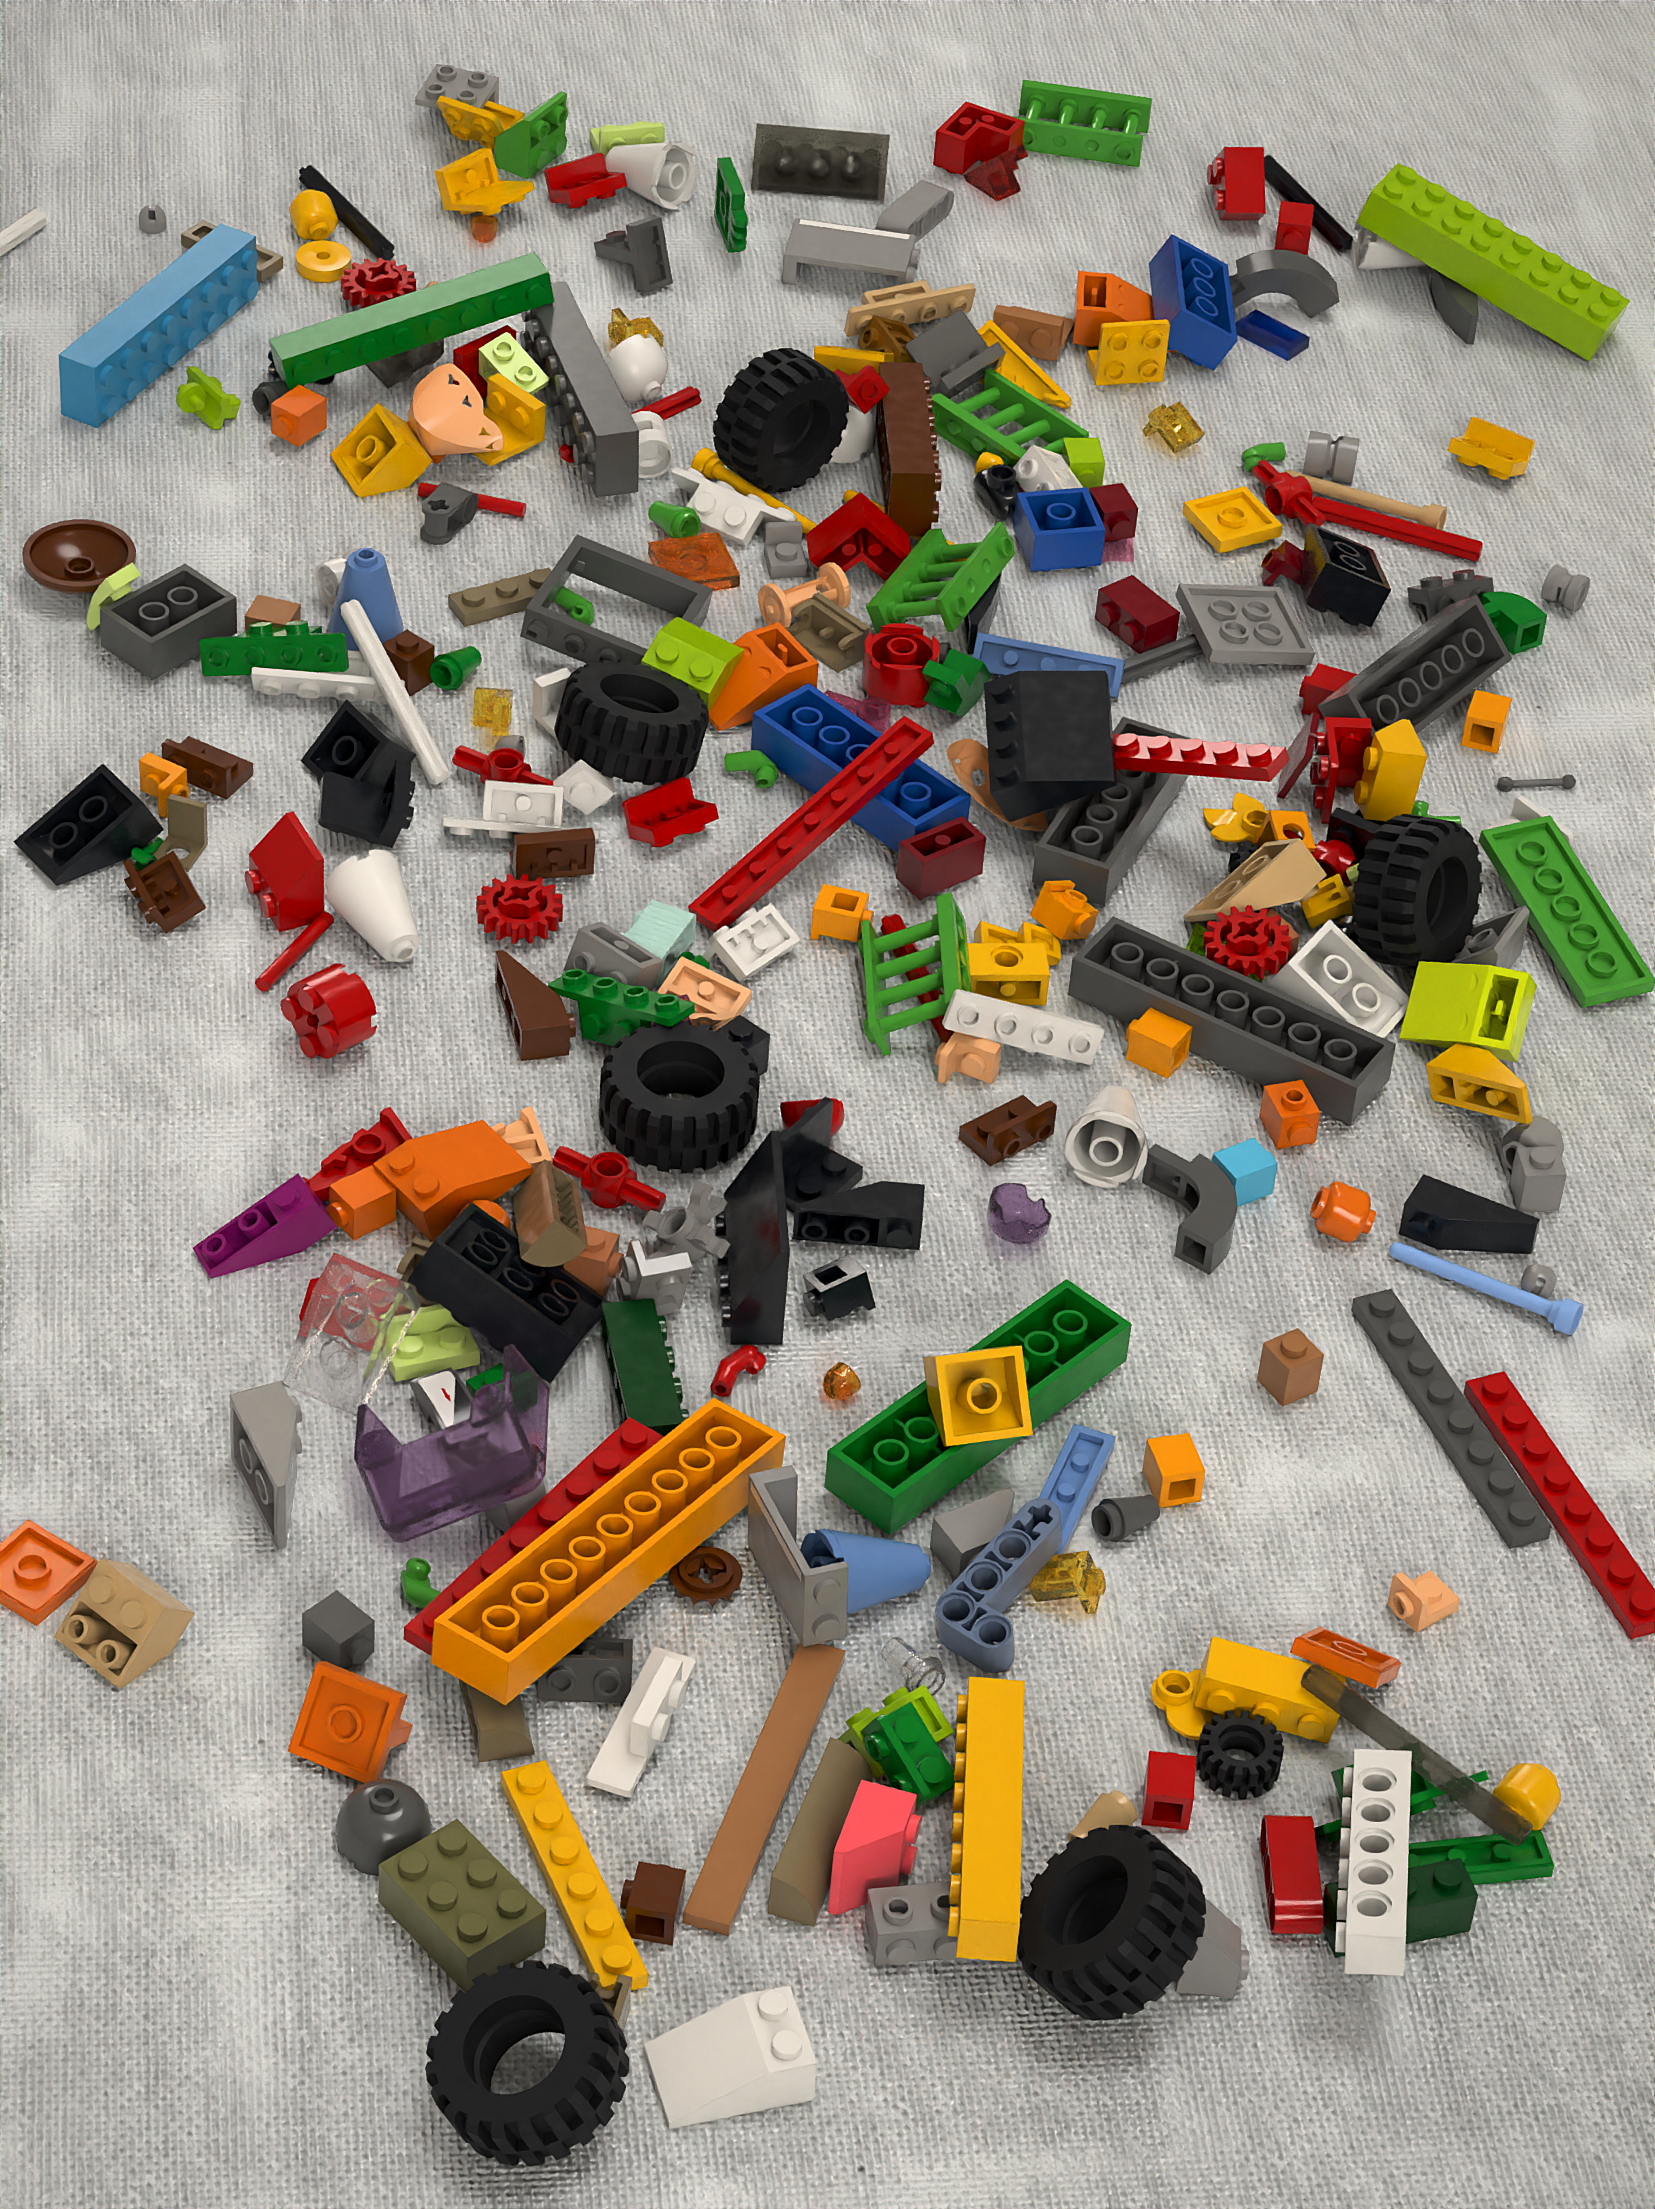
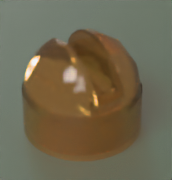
[471,215,498,243]
[822,1362,861,1401]

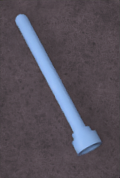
[1389,1242,1584,1336]

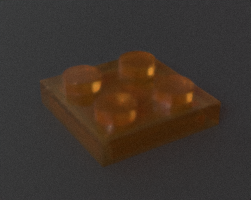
[648,532,740,591]

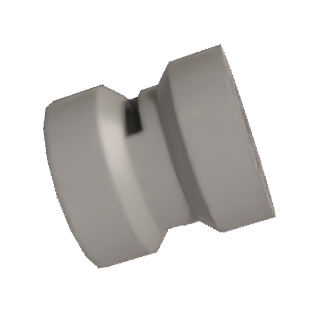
[1541,565,1590,612]

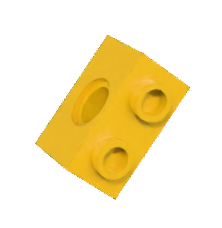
[968,943,1050,1005]

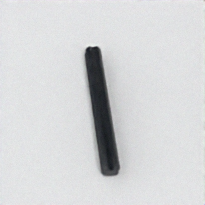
[1264,155,1353,252]
[299,165,395,260]

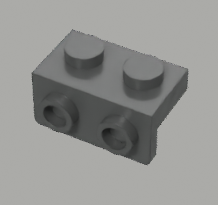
[1407,569,1494,620]

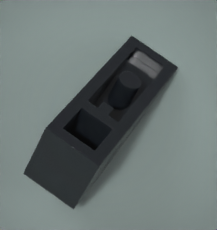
[1399,1174,1540,1254]

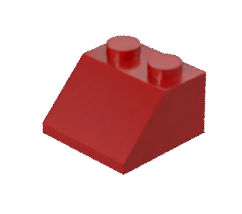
[245,811,324,932]

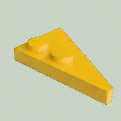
[977,319,1073,409]

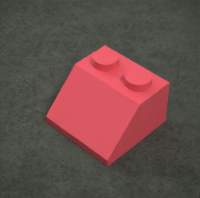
[828,1779,922,1915]

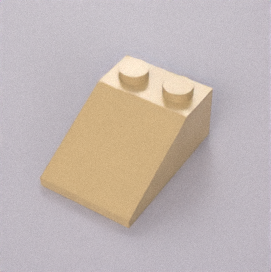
[1183,838,1327,922]

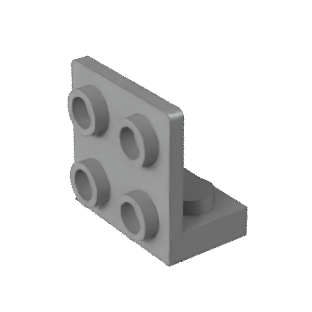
[415,64,499,110]

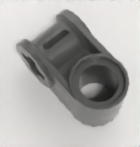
[420,482,479,545]

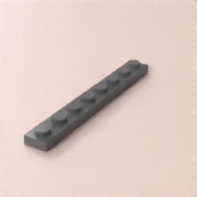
[1351,1289,1552,1549]

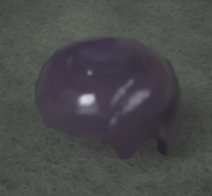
[987,1183,1052,1244]

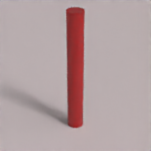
[418,482,527,517]
[255,911,334,992]

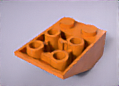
[1073,271,1176,353]
[708,622,819,732]

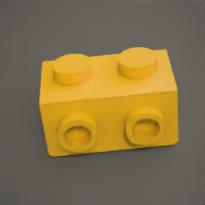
[1447,417,1535,480]

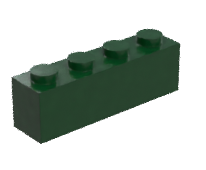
[600,1298,689,1437]

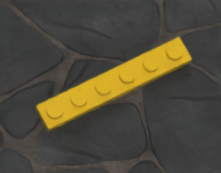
[500,1760,649,1991]

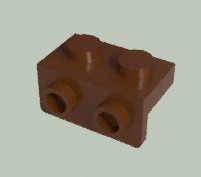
[123,851,206,934]

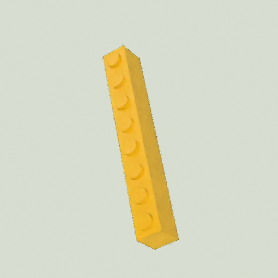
[948,1676,1025,1962]

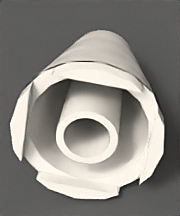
[605,142,699,210]
[1351,203,1426,270]
[324,849,420,962]
[1064,1085,1149,1188]

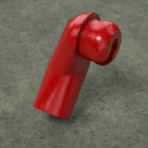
[710,1345,766,1397]

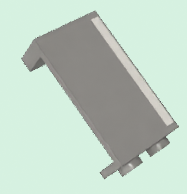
[782,218,920,285]
[748,1465,849,1647]

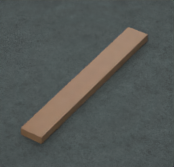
[682,1642,846,1936]

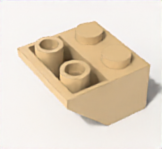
[54,1558,195,1688]

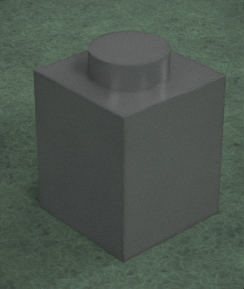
[302,1590,375,1670]

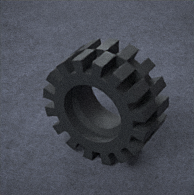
[1196,1710,1284,1799]

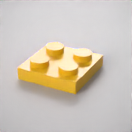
[1182,486,1283,553]

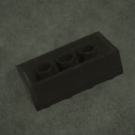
[751,123,890,202]

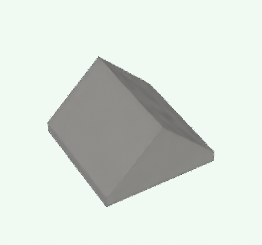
[1451,905,1530,969]

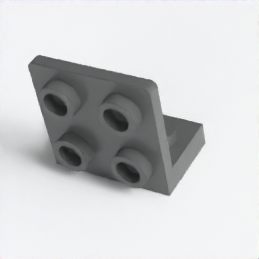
[905,310,1006,399]

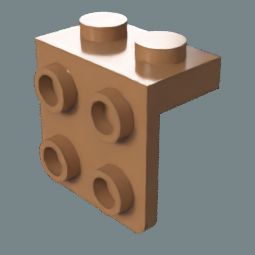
[993,304,1074,362]

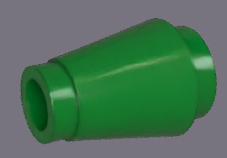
[430,646,482,690]

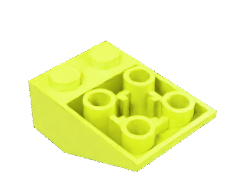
[1399,961,1537,1062]

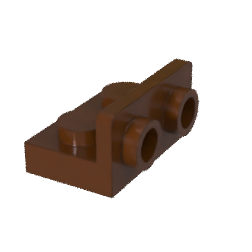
[161,736,253,800]
[509,828,595,881]
[958,1095,1057,1166]

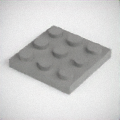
[1175,584,1315,666]

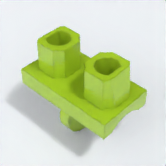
[176,366,241,430]

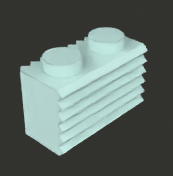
[620,899,696,987]

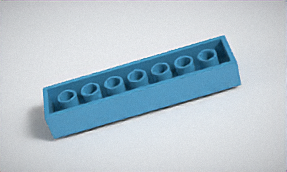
[59,223,259,428]

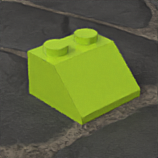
[641,617,744,713]

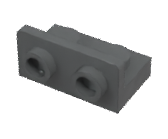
[537,1637,633,1703]

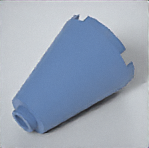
[328,547,404,651]
[800,1529,931,1615]

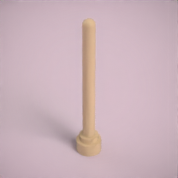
[1284,470,1447,530]

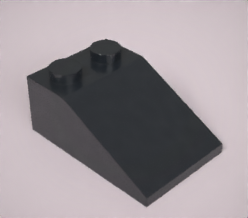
[1300,522,1391,628]
[13,764,164,886]

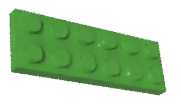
[1478,815,1655,1008]

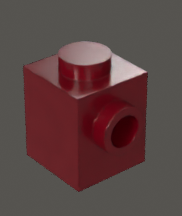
[1089,483,1138,542]

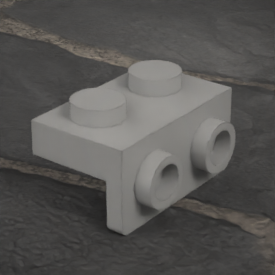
[616,1239,692,1316]

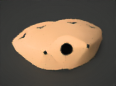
[407,363,504,456]
[946,738,1048,831]

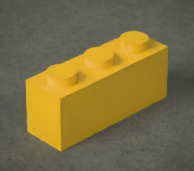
[1194,1636,1346,1744]

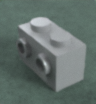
[563,921,664,991]
[865,1881,958,1966]

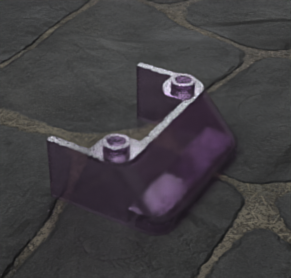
[354,1344,550,1543]

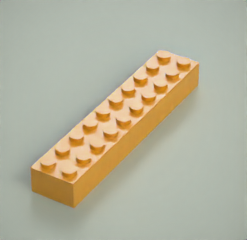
[431,1398,786,1705]

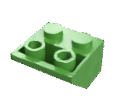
[495,91,568,179]

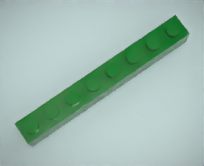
[269,252,555,390]

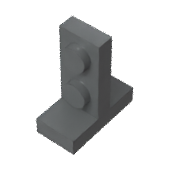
[594,215,673,293]

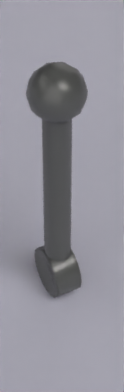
[1497,774,1576,792]

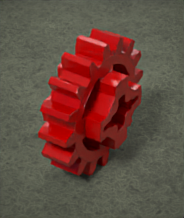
[341,258,416,309]
[476,874,563,944]
[1203,905,1291,980]

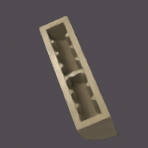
[513,1159,588,1267]
[458,1679,535,1762]
[768,1737,873,1927]

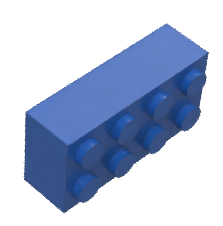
[1148,234,1238,371]

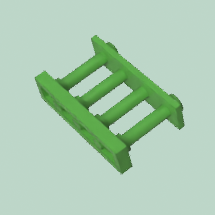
[1013,80,1152,167]
[932,368,1089,485]
[866,522,1016,634]
[858,892,972,1056]

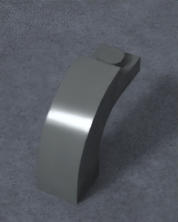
[1229,249,1340,318]
[1142,1143,1237,1275]

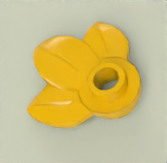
[1203,792,1269,843]
[1150,1669,1225,1740]

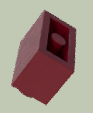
[1095,575,1180,654]
[896,816,986,900]

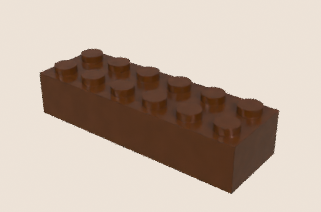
[875,362,942,537]

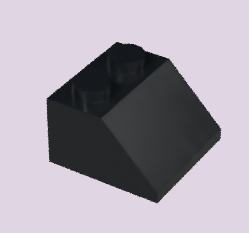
[300,699,417,788]

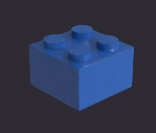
[1013,487,1106,572]

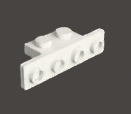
[671,466,803,547]
[251,650,406,705]
[441,780,601,839]
[942,989,1104,1065]
[587,1647,696,1797]

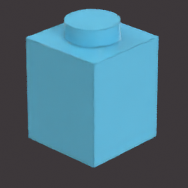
[1212,1138,1278,1207]

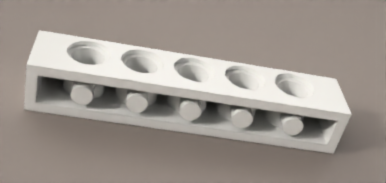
[1335,1748,1412,1976]

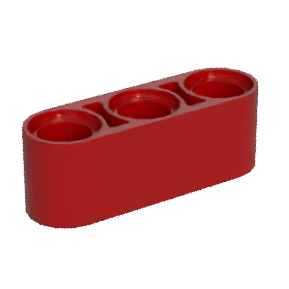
[1260,1815,1324,1935]

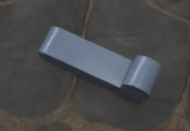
[935,1498,1062,1673]

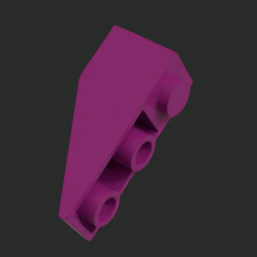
[193,1173,337,1279]

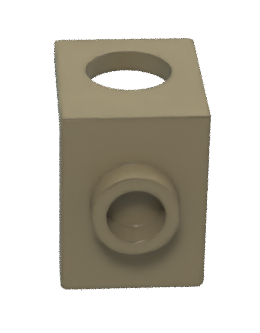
[153,794,208,872]

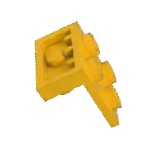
[1086,319,1170,386]
[472,373,546,466]

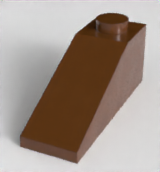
[495,950,576,1061]

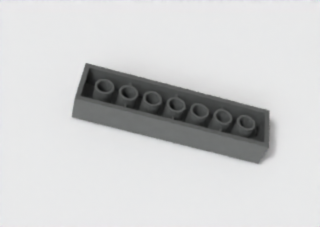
[520,281,639,498]
[1068,916,1396,1125]

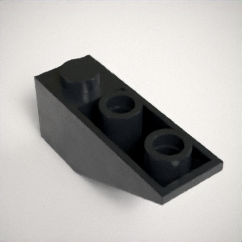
[792,1181,925,1250]

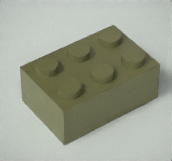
[378,1819,547,1993]

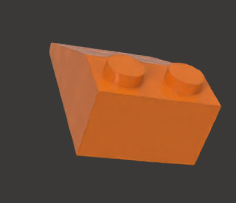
[374,1120,534,1243]

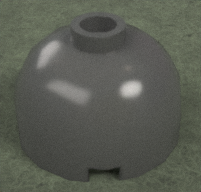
[336,1778,432,1876]

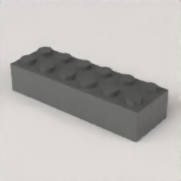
[1317,594,1512,747]
[1032,717,1192,906]

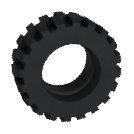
[713,348,849,493]
[554,660,709,785]
[1352,814,1482,970]
[599,1021,760,1173]
[1017,1825,1206,2021]
[425,1960,629,2167]

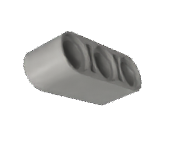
[875,180,954,244]

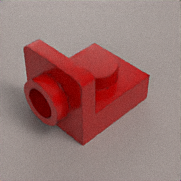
[834,364,890,414]

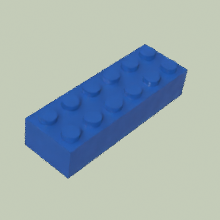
[751,683,971,853]

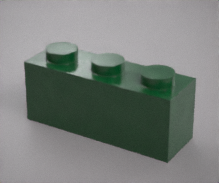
[1322,1858,1478,1958]

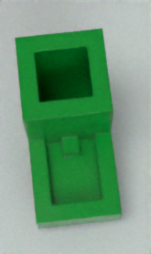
[1481,591,1547,655]
[922,648,991,717]

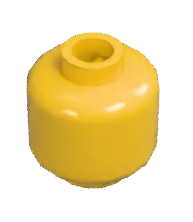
[289,189,338,241]
[1490,1763,1561,1832]

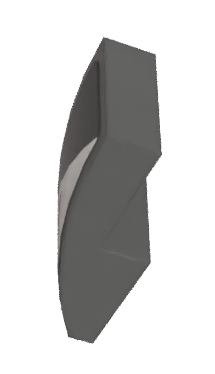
[410,1367,490,1452]

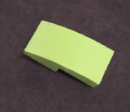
[87,562,141,631]

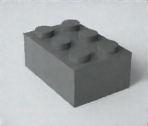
[100,564,237,680]

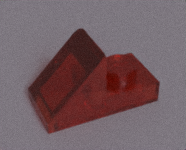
[963,144,1028,201]

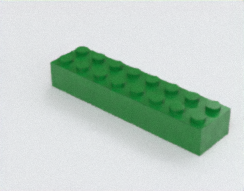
[824,1279,1132,1536]

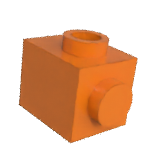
[271,385,327,447]
[1259,1080,1320,1149]
[327,1165,396,1240]

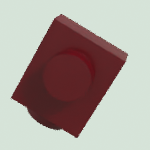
[1261,540,1304,587]

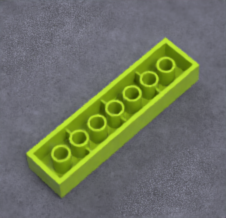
[1356,163,1630,361]

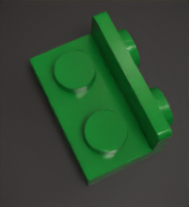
[860,1702,960,1810]

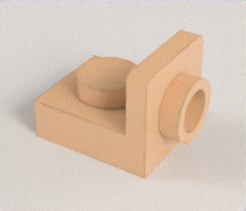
[934,1032,1002,1084]
[1387,1570,1460,1633]

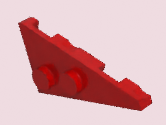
[303,1107,413,1201]

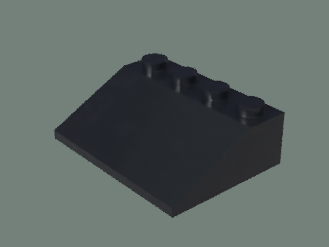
[984,671,1117,822]
[714,1131,790,1345]
[407,1202,610,1384]

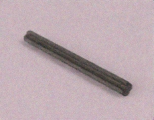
[1301,1664,1533,1846]

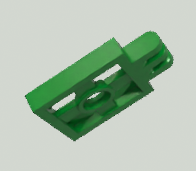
[714,157,748,253]

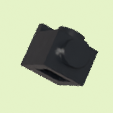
[803,1255,876,1321]

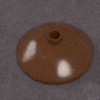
[22,519,136,594]

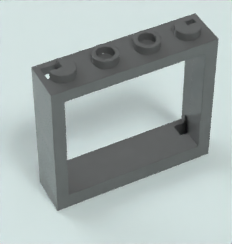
[520,534,713,666]

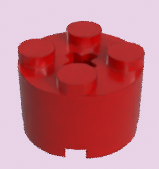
[861,623,940,708]
[280,963,377,1059]

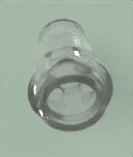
[881,1637,946,1696]

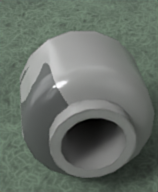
[1502,1116,1564,1170]

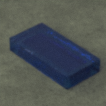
[1235,309,1310,361]

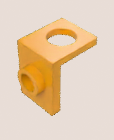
[1252,810,1316,852]

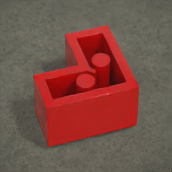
[933,102,1025,175]
[1207,147,1266,220]
[806,492,911,581]

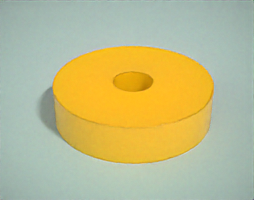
[296,240,351,283]

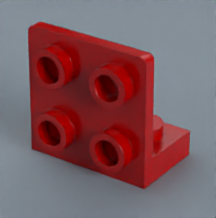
[1310,717,1372,824]

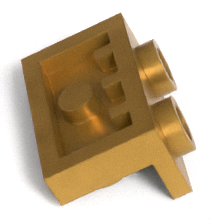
[858,315,916,363]

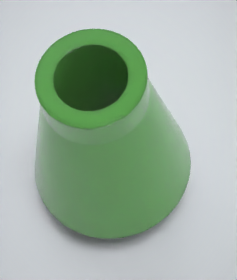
[648,501,701,542]

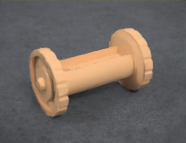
[758,562,851,630]

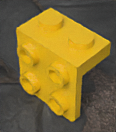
[437,96,525,151]
[434,148,535,216]

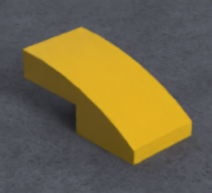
[974,921,1061,966]

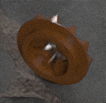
[669,1546,742,1607]

